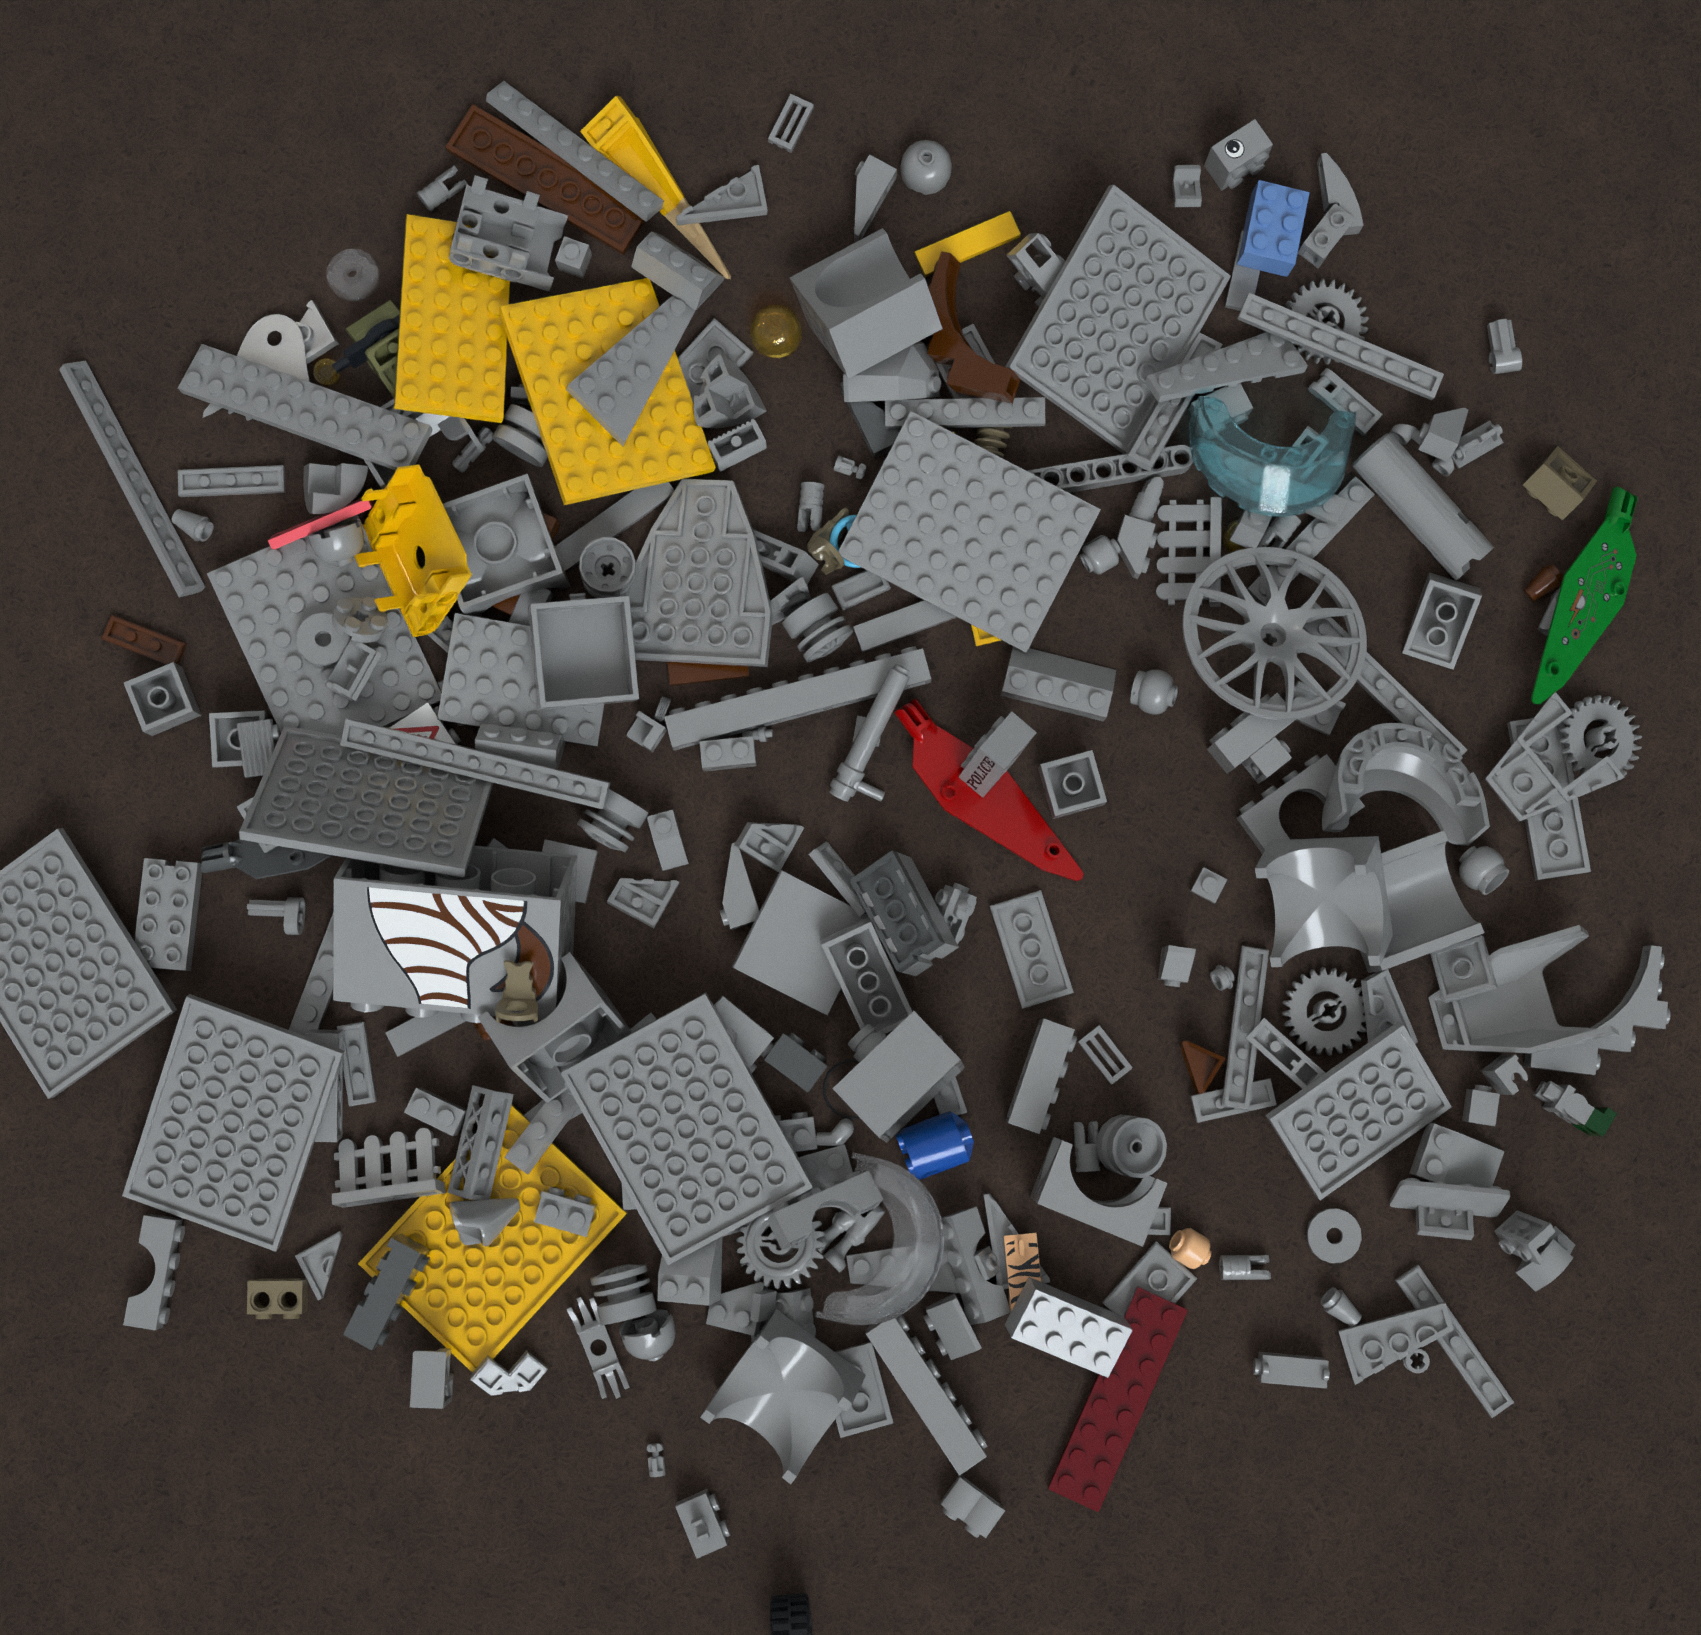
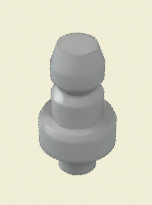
[742,726,773,742]

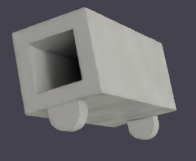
[1253,1352,1330,1389]

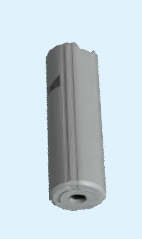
[1353,433,1495,581]

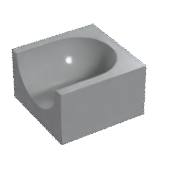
[790,228,943,379]

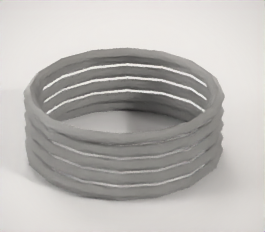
[653,696,671,723]

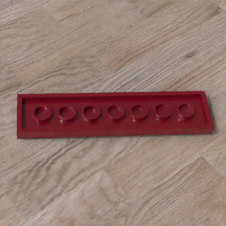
[1048,1286,1188,1512]

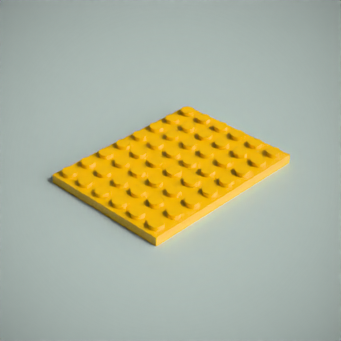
[499,278,716,505]
[358,1104,627,1373]

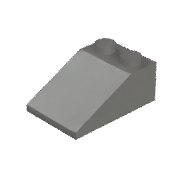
[1402,572,1482,669]
[1409,1123,1505,1188]
[658,1236,723,1305]

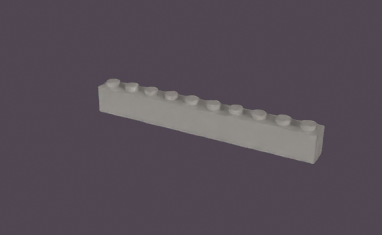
[664,646,931,751]

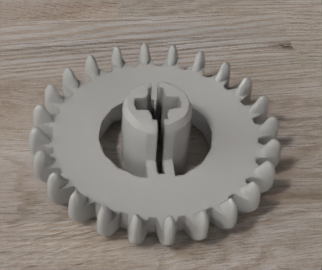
[1286,279,1369,365]
[1560,695,1642,776]
[1282,967,1367,1056]
[736,1199,826,1289]

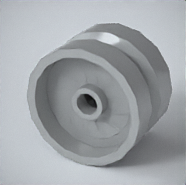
[492,404,548,467]
[1096,1115,1167,1178]

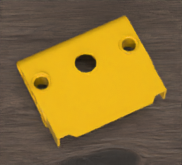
[354,465,472,637]

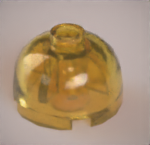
[750,305,802,359]

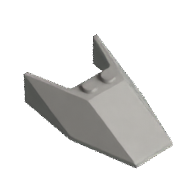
[1428,925,1619,1054]

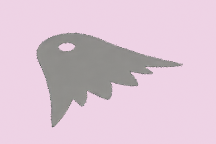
[202,314,310,421]

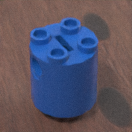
[895,1111,974,1181]

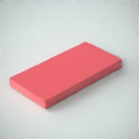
[268,498,374,549]

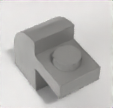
[1516,1226,1575,1291]

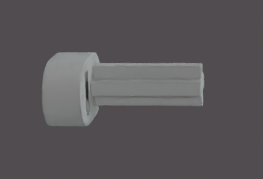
[247,897,306,935]

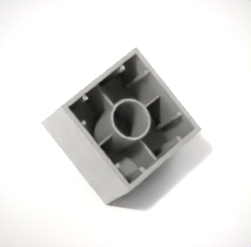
[832,1011,965,1143]

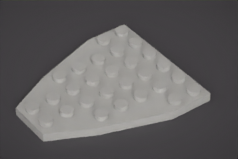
[622,479,773,667]

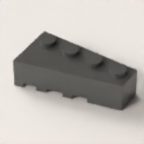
[343,1234,430,1350]

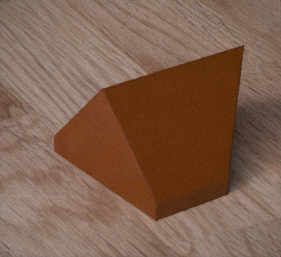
[1179,1041,1226,1094]

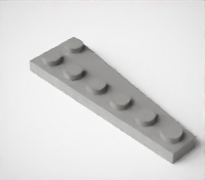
[1145,332,1308,402]

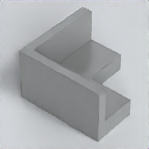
[410,1348,454,1409]

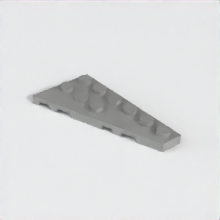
[566,296,696,446]

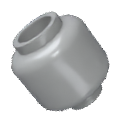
[1080,535,1121,575]

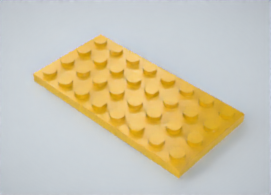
[394,214,510,423]

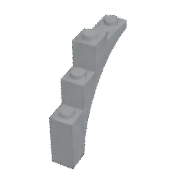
[1524,945,1670,1075]

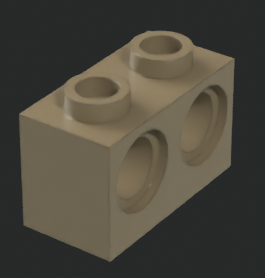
[247,1278,308,1319]

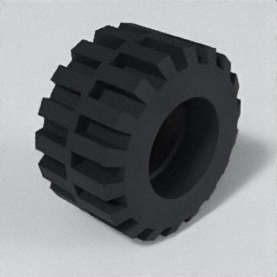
[770,1593,812,1635]

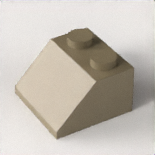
[1523,446,1597,520]

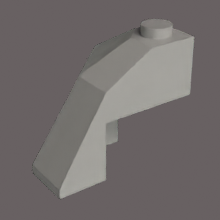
[843,341,941,402]

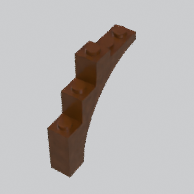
[927,252,1021,404]

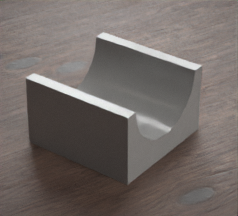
[1360,831,1484,973]
[478,952,632,1103]

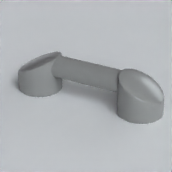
[1389,424,1454,477]

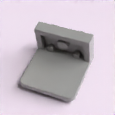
[751,1288,816,1342]

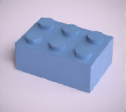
[1237,180,1310,277]

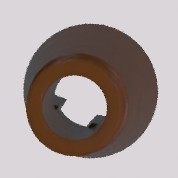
[1523,564,1563,602]

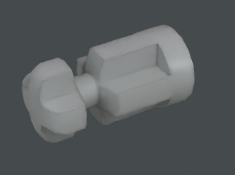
[834,456,866,479]
[647,1443,666,1477]

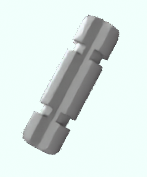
[452,426,494,473]

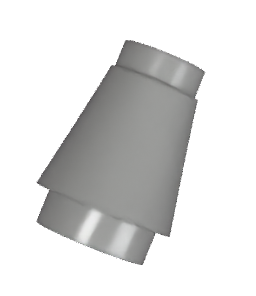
[172,509,214,542]
[1320,1288,1362,1327]

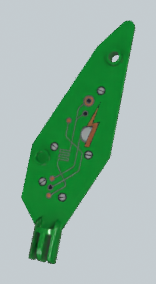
[1531,487,1638,705]

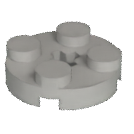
[332,597,388,643]

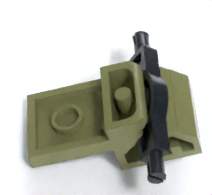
[331,300,400,399]

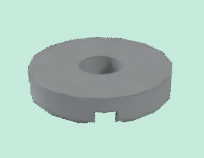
[296,612,351,666]
[1306,1208,1362,1263]

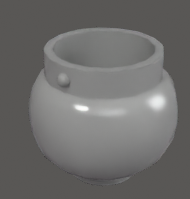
[1130,669,1178,715]
[1459,846,1509,895]

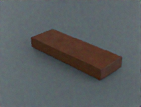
[101,614,187,665]
[667,662,749,686]

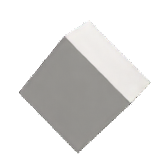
[528,593,639,710]

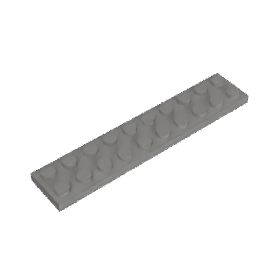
[178,344,433,471]

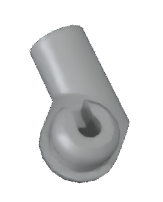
[816,1118,854,1146]

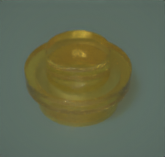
[313,358,340,385]

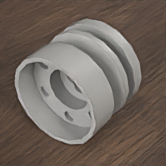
[579,537,636,598]
[782,593,853,662]
[577,789,649,853]
[590,1264,657,1325]

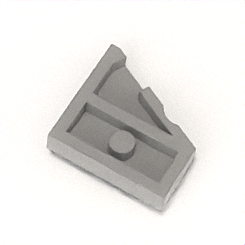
[706,1282,768,1336]

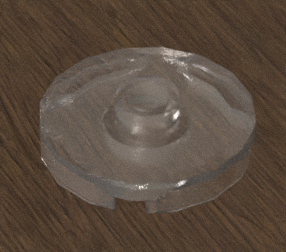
[326,249,380,302]

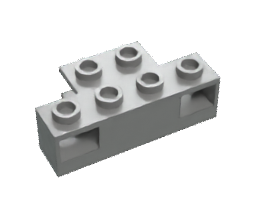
[1006,233,1065,308]

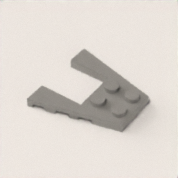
[1484,692,1624,822]

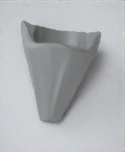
[449,1198,520,1247]

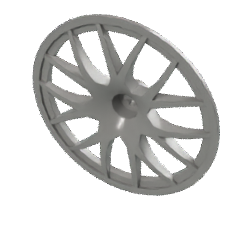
[1182,547,1367,720]

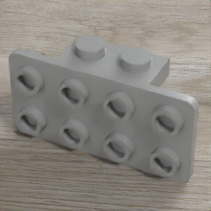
[1390,1178,1510,1240]

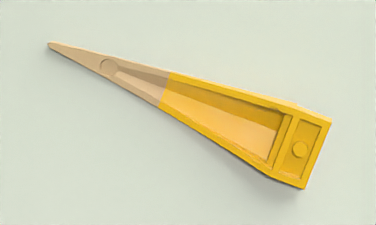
[580,96,731,279]

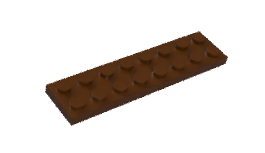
[445,104,645,255]

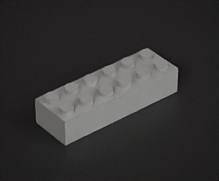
[865,1310,988,1476]

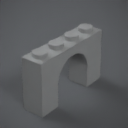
[1236,754,1365,854]

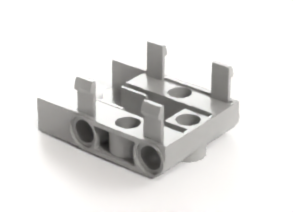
[449,175,568,291]

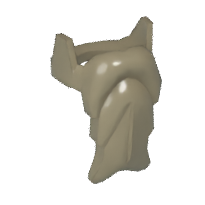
[807,508,849,575]
[495,960,538,1023]

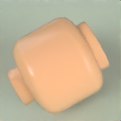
[1169,1228,1211,1269]

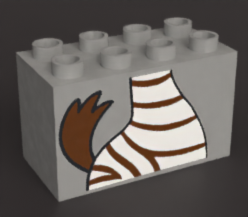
[333,846,578,1027]

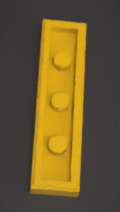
[915,211,1021,278]

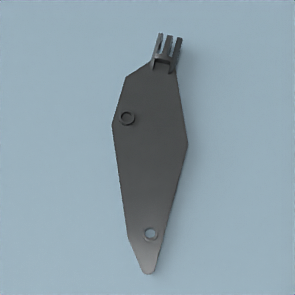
[201,839,332,879]

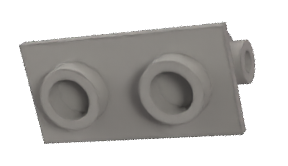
[1451,420,1504,469]

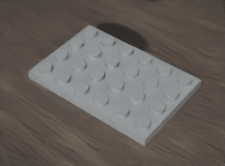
[437,613,604,746]
[1265,1021,1452,1200]

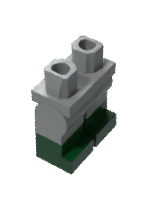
[1533,1081,1618,1137]

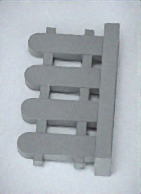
[1156,497,1222,607]
[332,1128,446,1208]

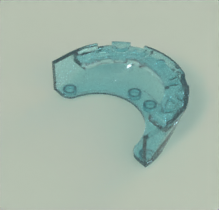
[1189,396,1356,516]

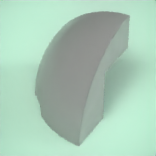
[693,353,766,428]
[303,463,368,514]

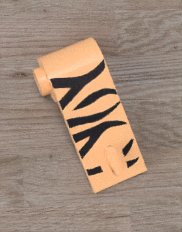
[1004,1233,1041,1311]

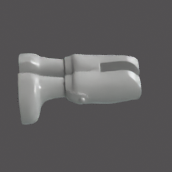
[817,1205,886,1273]

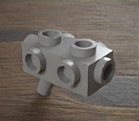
[935,882,977,944]

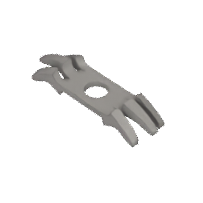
[566,1297,630,1399]

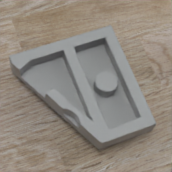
[770,577,811,625]
[734,822,804,872]
[607,878,679,928]

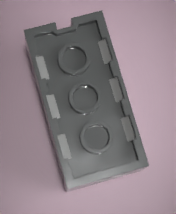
[850,850,959,976]

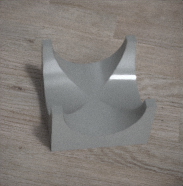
[443,474,571,618]
[1255,836,1393,967]
[1029,1137,1167,1247]
[700,1309,866,1484]

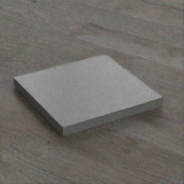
[732,870,873,1015]

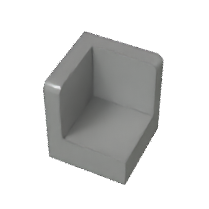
[627,711,667,753]

